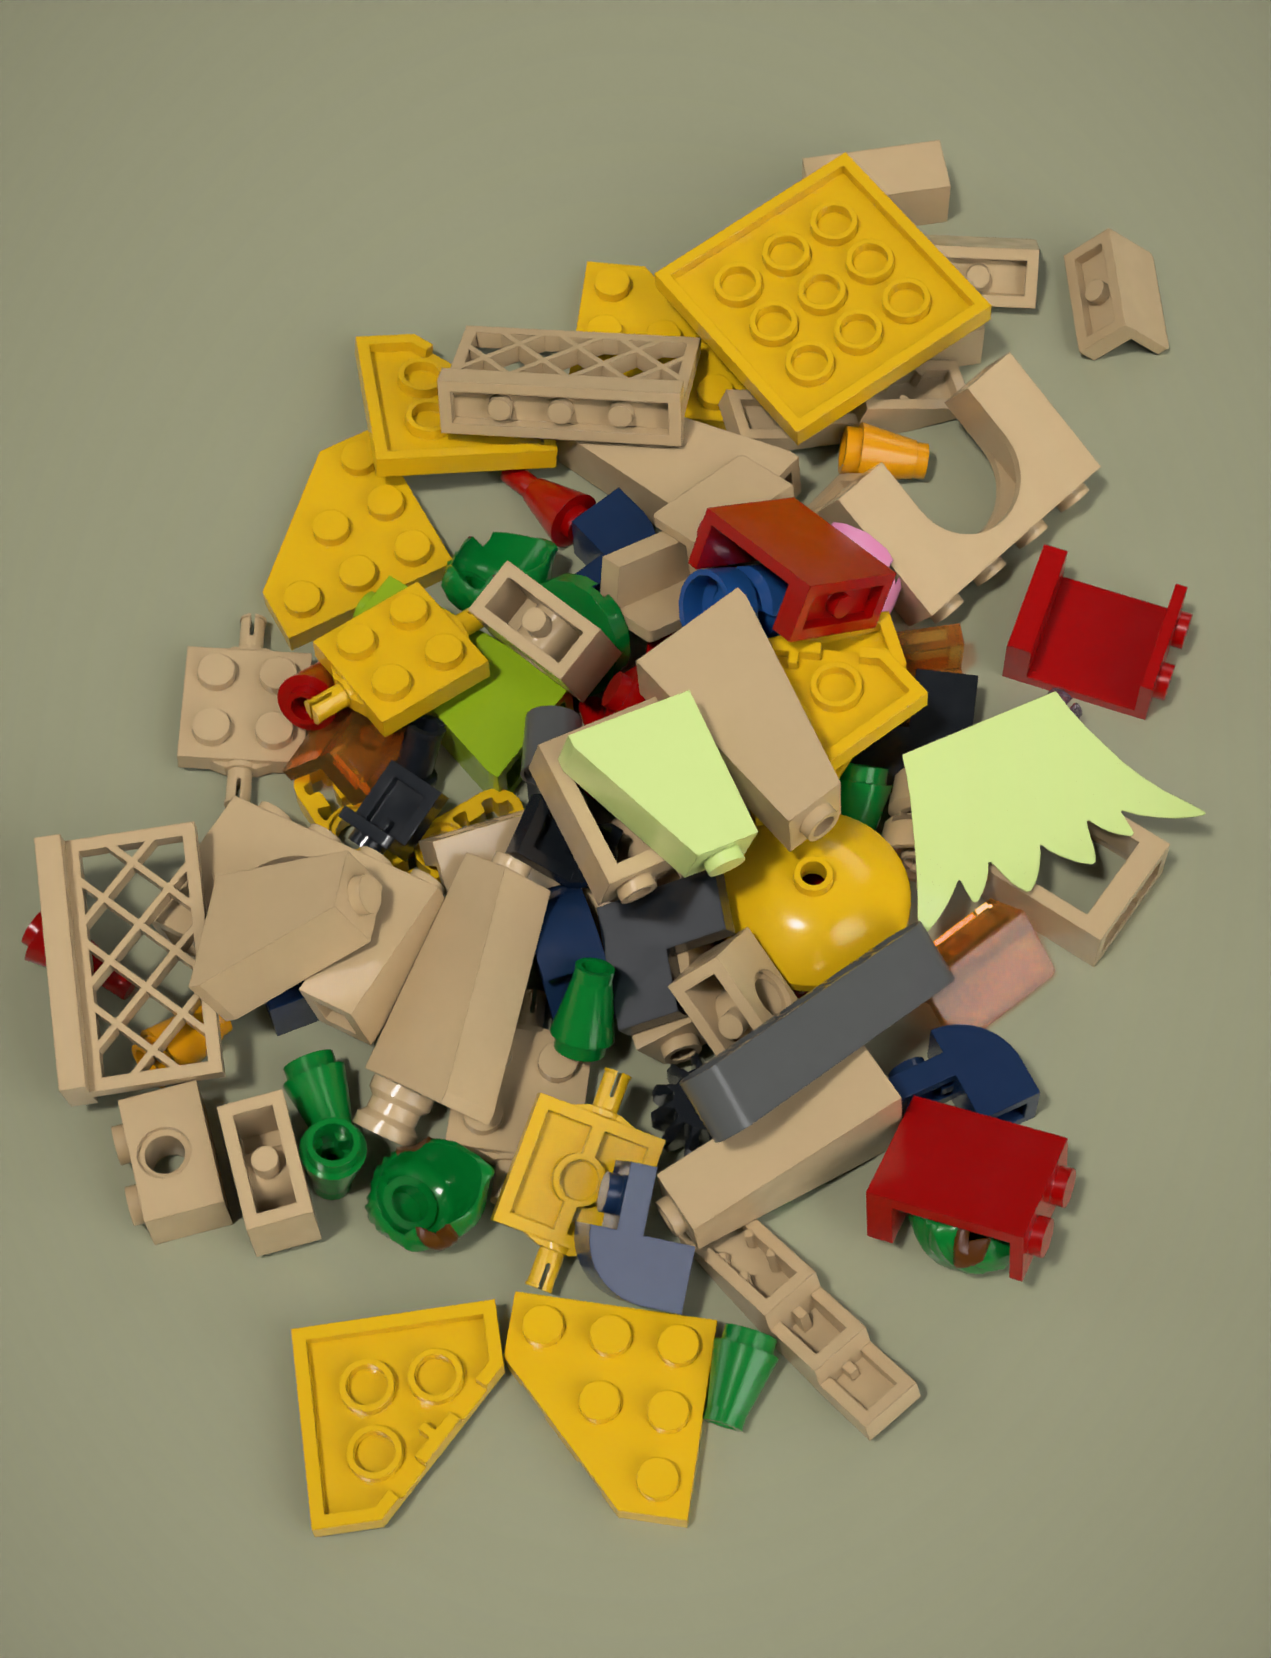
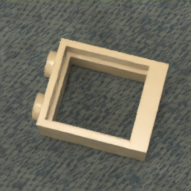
[529,697,702,906]
[981,816,1170,967]

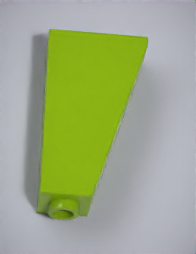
[353,575,574,792]

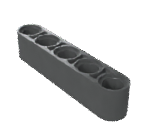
[679,921,955,1143]

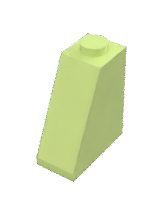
[558,690,758,878]

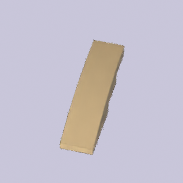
[718,360,965,450]
[678,1219,921,1441]

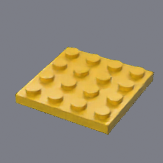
[654,152,992,446]

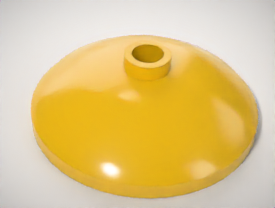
[723,814,911,991]

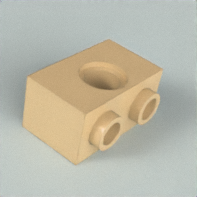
[468,560,622,703]
[668,927,798,1055]
[111,1080,233,1245]
[217,1089,322,1257]

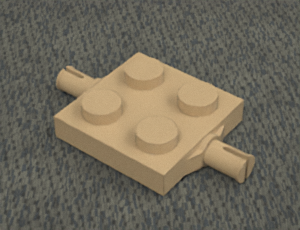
[177,613,312,808]
[446,989,591,1205]

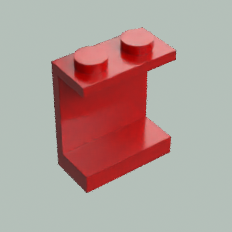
[688,497,896,642]
[1002,544,1193,720]
[866,1095,1076,1282]

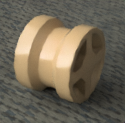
[352,1073,435,1146]

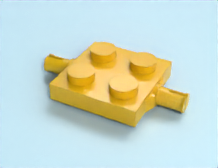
[304,581,490,737]
[490,1067,666,1294]

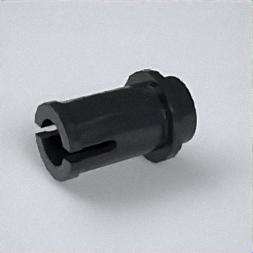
[394,714,446,787]

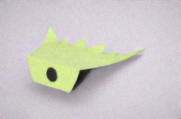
[902,691,1206,932]

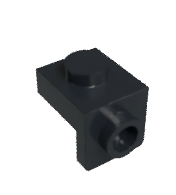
[338,760,449,862]
[505,794,623,888]

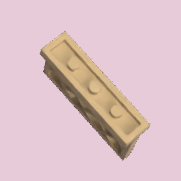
[437,325,701,446]
[34,821,226,1107]

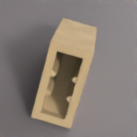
[189,850,383,1021]

